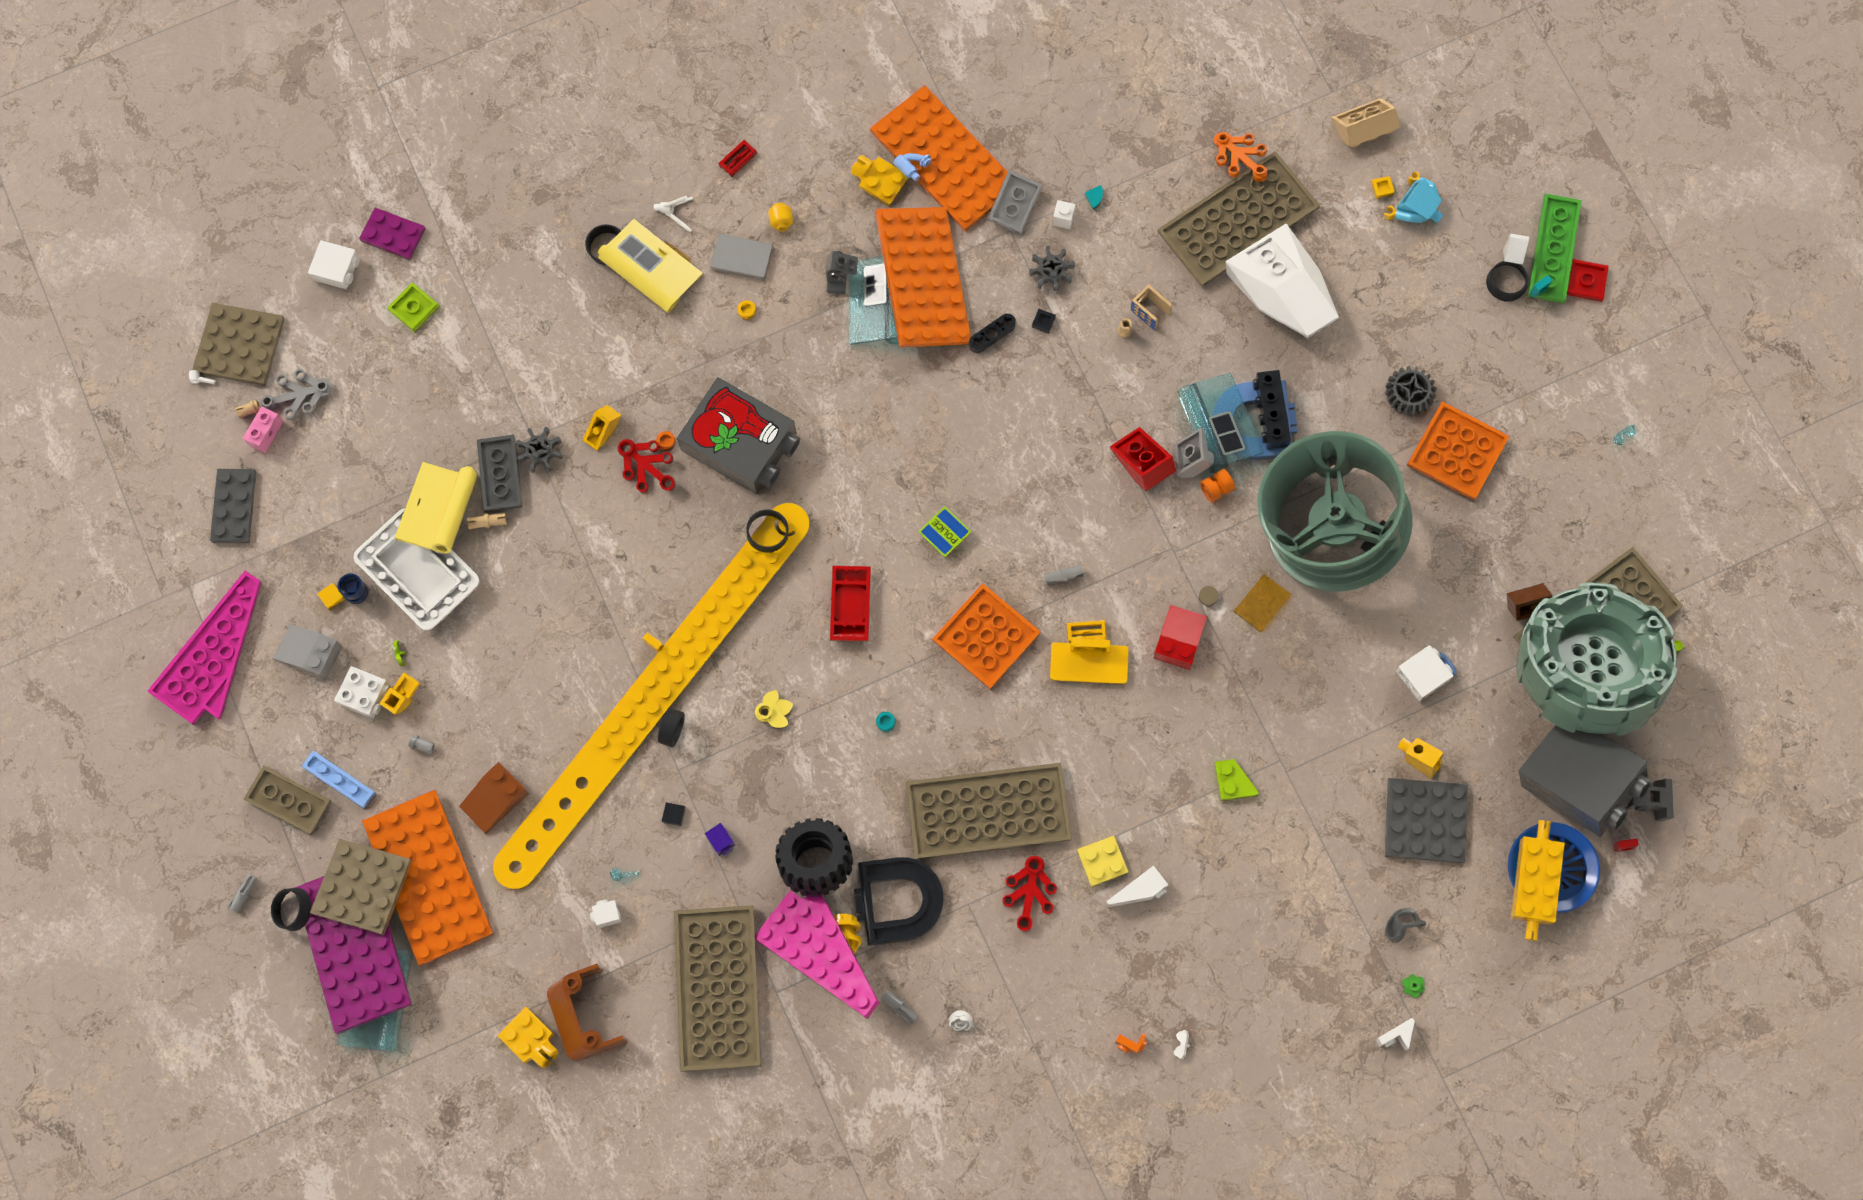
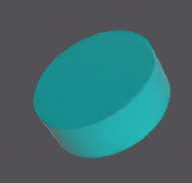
[876,712,896,732]

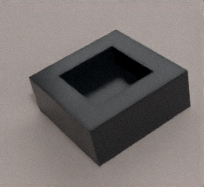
[1032,309,1056,333]
[662,802,686,826]

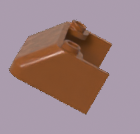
[547,963,628,1061]

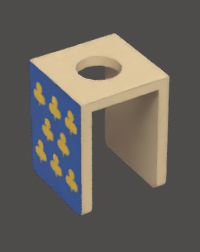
[1130,284,1173,330]

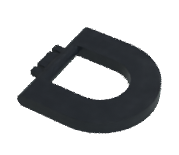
[854,857,944,946]

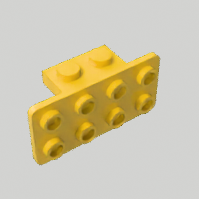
[1050,636,1128,684]

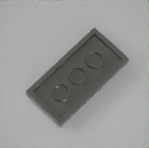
[477,434,523,513]
[210,469,257,543]

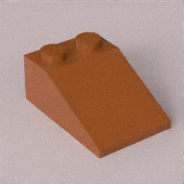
[459,762,529,834]

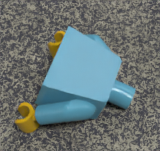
[1384,171,1443,223]

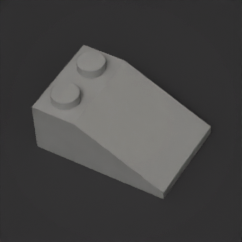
[273,624,342,680]

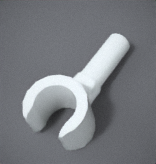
[189,370,215,385]

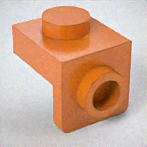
[1115,1033,1148,1054]

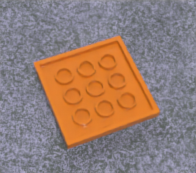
[1406,401,1510,501]
[932,583,1041,690]

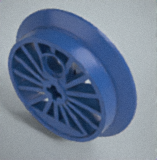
[1508,822,1600,913]

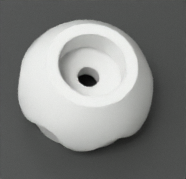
[948,1010,973,1031]

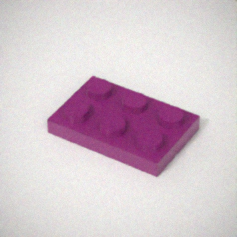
[359,207,426,260]

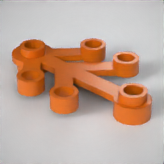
[1214,132,1267,182]

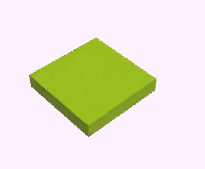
[387,282,440,333]

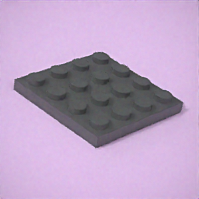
[1385,778,1468,863]

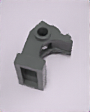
[826,251,858,294]
[1625,778,1674,821]

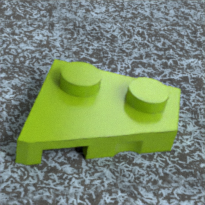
[1214,759,1259,801]

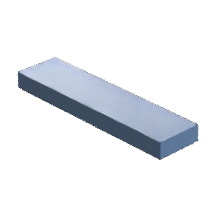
[302,751,377,809]

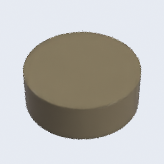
[1199,586,1218,606]

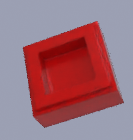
[1613,838,1639,852]

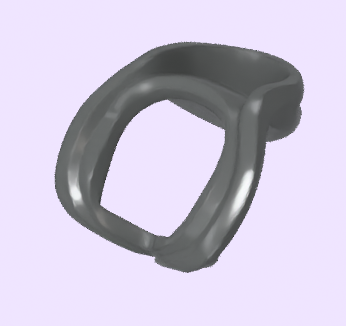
[1385,908,1426,943]

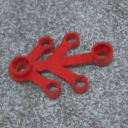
[618,439,676,493]
[1002,856,1057,932]

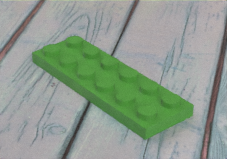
[1527,193,1582,303]

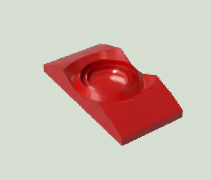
[830,566,871,641]

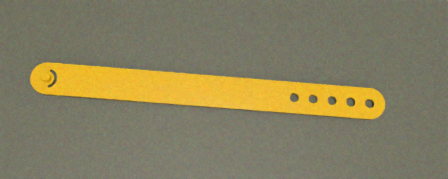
[493,503,809,889]

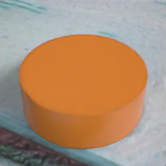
[656,431,676,451]

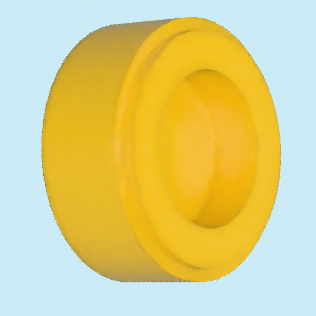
[737,300,756,320]

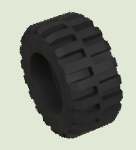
[775,818,853,897]

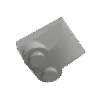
[1174,428,1214,478]

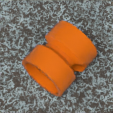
[1200,469,1236,503]

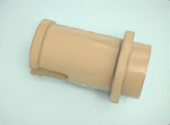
[1118,318,1132,338]
[235,400,261,419]

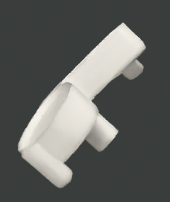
[1174,1030,1190,1059]

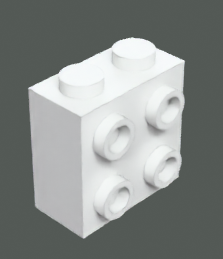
[308,240,360,290]
[1396,645,1453,702]
[334,666,390,719]

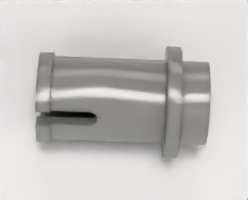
[408,735,435,755]

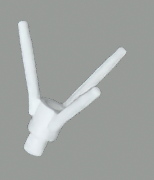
[654,196,693,233]

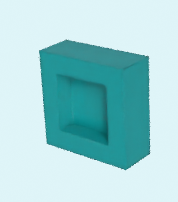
[1530,275,1553,298]

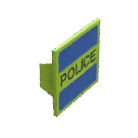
[918,506,972,558]

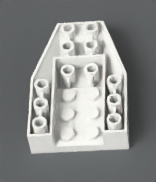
[1226,224,1339,338]

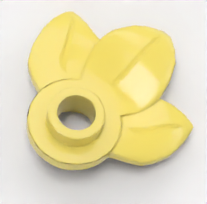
[755,690,793,728]

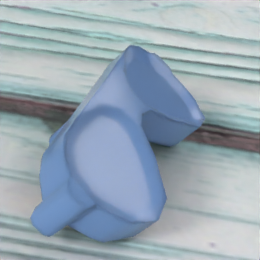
[1439,652,1457,675]

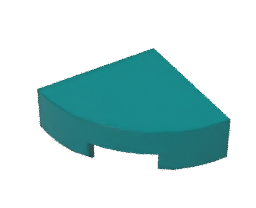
[1085,185,1103,210]

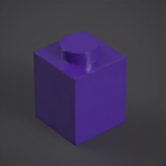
[704,823,735,856]

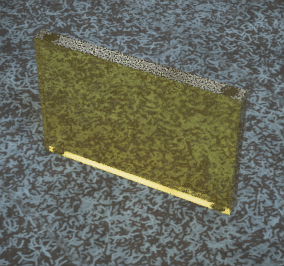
[1234,574,1291,633]

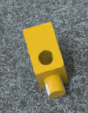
[1397,738,1444,779]

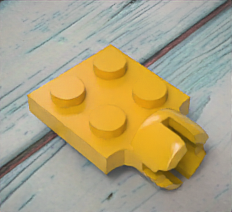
[851,155,908,207]
[497,1007,558,1068]

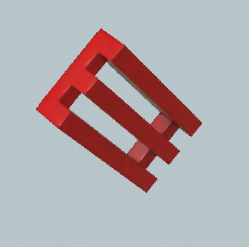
[718,140,757,177]

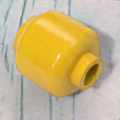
[768,202,793,231]

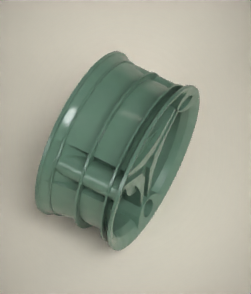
[1257,431,1413,592]

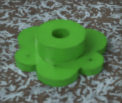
[1402,974,1425,998]

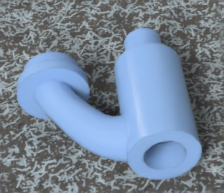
[893,153,932,181]

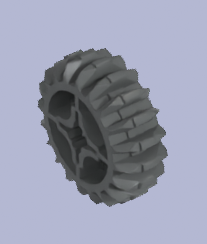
[1385,366,1437,416]

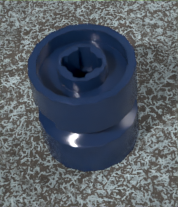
[337,573,368,604]

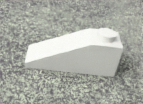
[1106,866,1168,908]

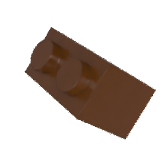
[1507,583,1553,621]

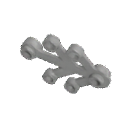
[261,369,332,420]

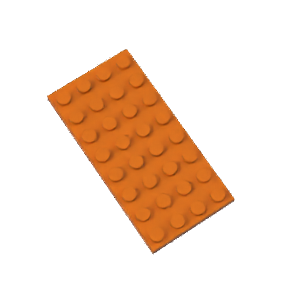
[870,85,1008,232]
[875,207,971,348]
[362,790,494,966]

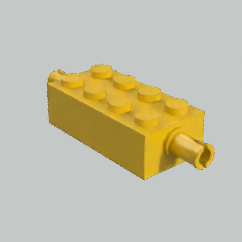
[1511,820,1564,941]

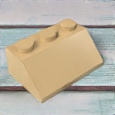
[1331,98,1400,147]

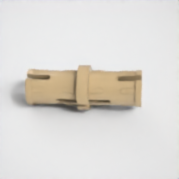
[467,513,507,530]

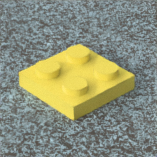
[1077,836,1128,887]

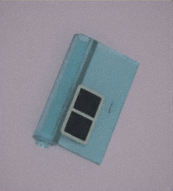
[849,256,899,345]
[1177,372,1264,473]

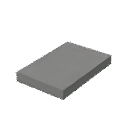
[987,169,1042,235]
[710,234,773,280]

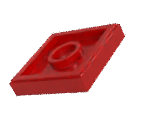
[1567,259,1609,302]

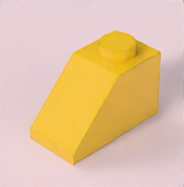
[582,405,622,451]

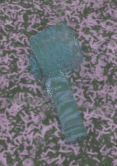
[610,867,639,881]

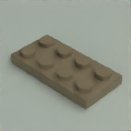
[244,765,332,835]

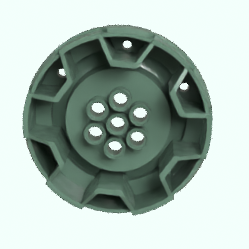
[1516,583,1678,736]

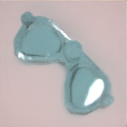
[1613,425,1636,445]

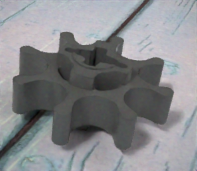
[1029,246,1075,292]
[516,427,563,473]

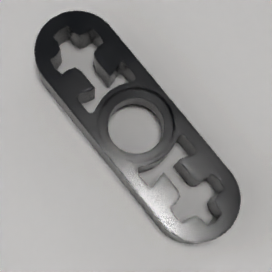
[969,313,1016,353]

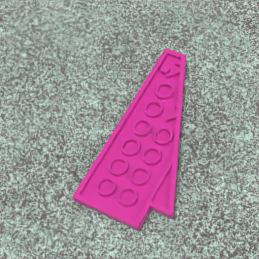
[147,570,262,725]
[755,891,880,1019]

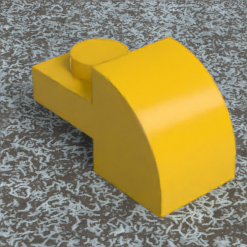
[379,672,421,715]

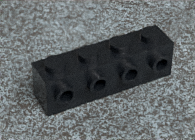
[1253,370,1291,449]

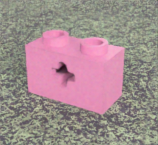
[243,406,284,453]

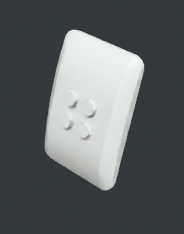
[354,508,480,631]

